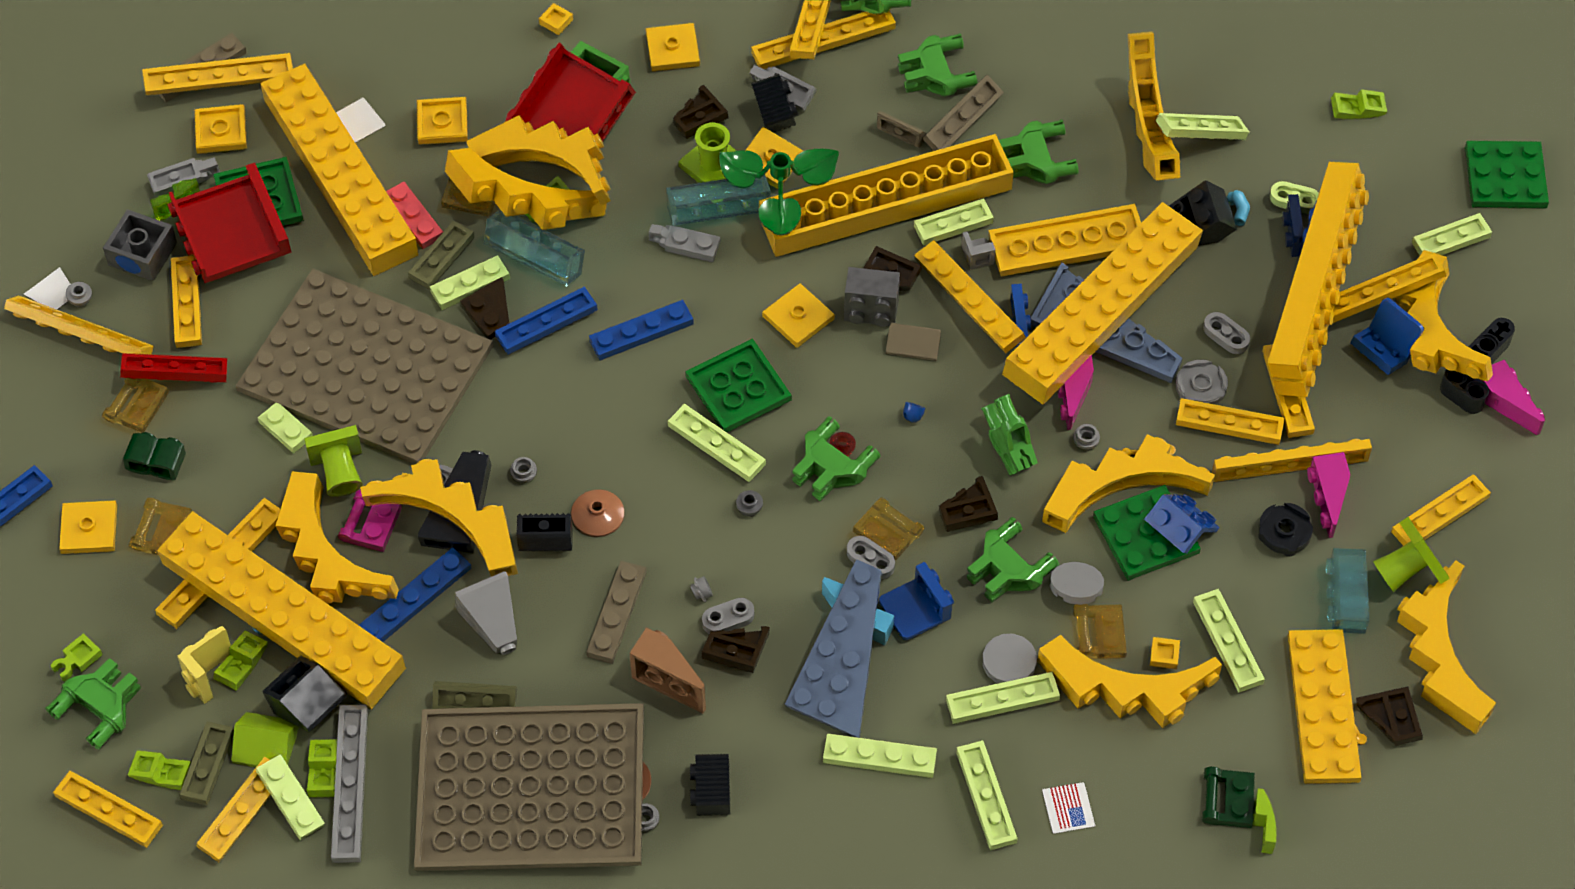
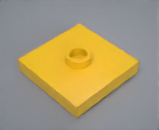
[646,23,700,71]
[417,97,468,144]
[195,104,247,154]
[746,127,803,189]
[762,283,835,348]
[59,500,117,554]

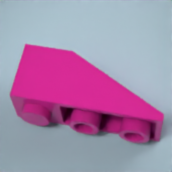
[1057,354,1094,430]
[1480,360,1545,435]
[1307,452,1351,538]

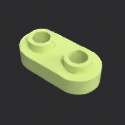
[1270,181,1319,214]

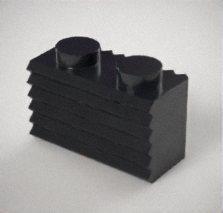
[751,74,798,132]
[516,513,573,551]
[690,754,730,816]

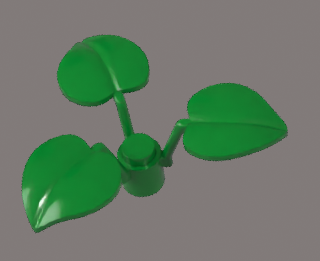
[719,148,839,236]

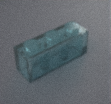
[1325,548,1369,634]

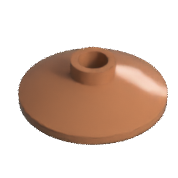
[571,490,624,537]

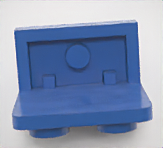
[1350,298,1424,375]
[1144,494,1220,553]
[879,562,954,640]

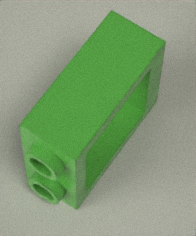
[571,41,631,83]

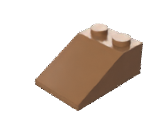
[630,627,706,714]

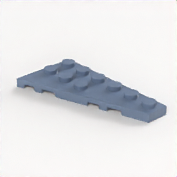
[1031,262,1182,383]
[785,559,882,738]

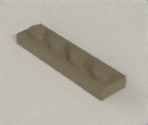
[158,33,247,102]
[922,75,1004,151]
[586,561,647,664]

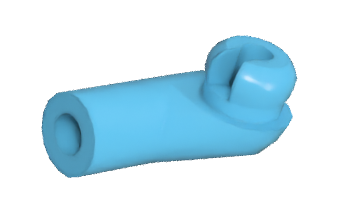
[1227,190,1250,226]

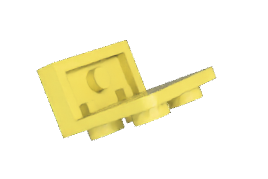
[177,626,231,704]

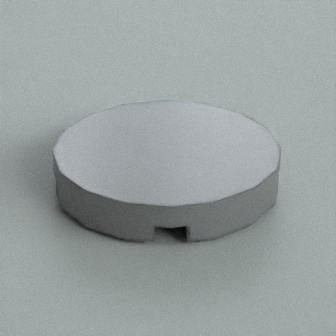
[1176,360,1228,405]
[1050,562,1104,605]
[982,634,1037,683]

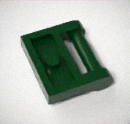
[1202,766,1255,828]

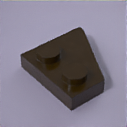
[673,85,729,139]
[864,246,922,291]
[460,277,509,340]
[939,476,998,532]
[701,626,770,673]
[1356,686,1423,746]

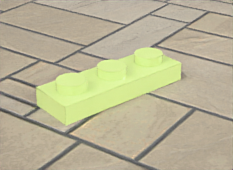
[914,198,994,246]
[1412,213,1492,255]
[430,255,510,310]
[256,754,325,840]

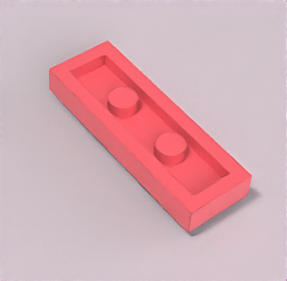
[386,182,443,249]

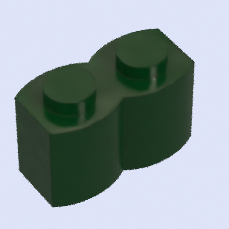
[123,432,186,480]

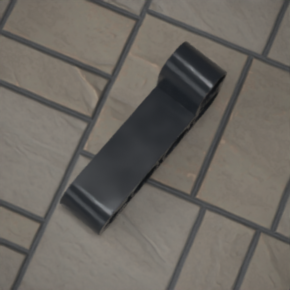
[1440,318,1515,414]

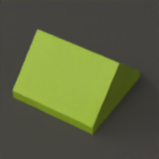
[231,712,299,767]

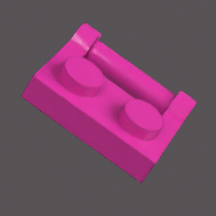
[338,490,402,552]

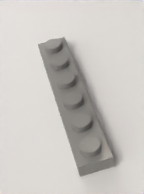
[331,705,368,863]

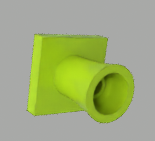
[678,123,737,195]
[304,425,363,497]
[1373,517,1450,593]

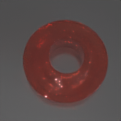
[829,432,856,456]

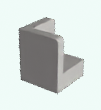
[961,231,996,270]

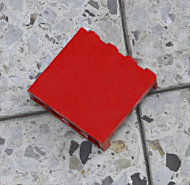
[505,43,636,142]
[167,162,292,283]

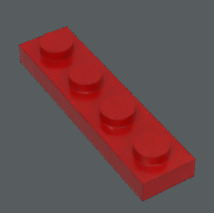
[120,353,227,383]

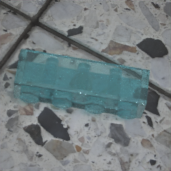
[666,175,771,226]
[484,209,585,286]

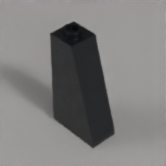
[418,450,492,553]

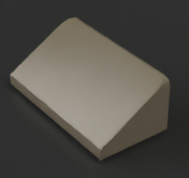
[877,110,926,148]
[886,323,941,361]

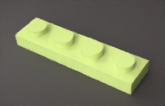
[1156,113,1250,140]
[668,404,766,482]
[1193,589,1265,693]
[946,672,1060,724]
[823,734,937,778]
[956,740,1018,850]

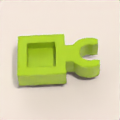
[51,633,103,682]

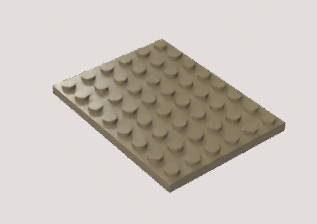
[236,269,493,464]
[414,703,644,871]

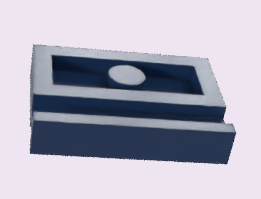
[1282,194,1304,257]

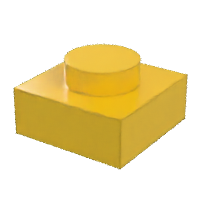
[539,3,573,35]
[1150,637,1180,669]

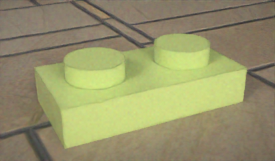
[258,403,313,454]

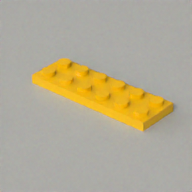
[988,204,1141,277]
[1287,629,1362,784]

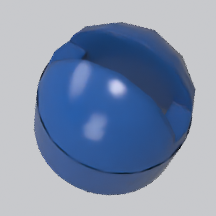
[903,402,926,422]

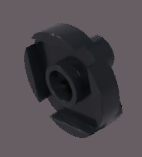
[1258,503,1313,556]

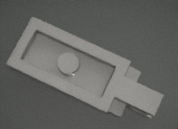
[749,65,817,111]
[147,157,220,198]
[649,224,721,262]

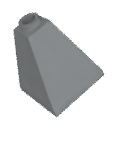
[455,571,517,655]

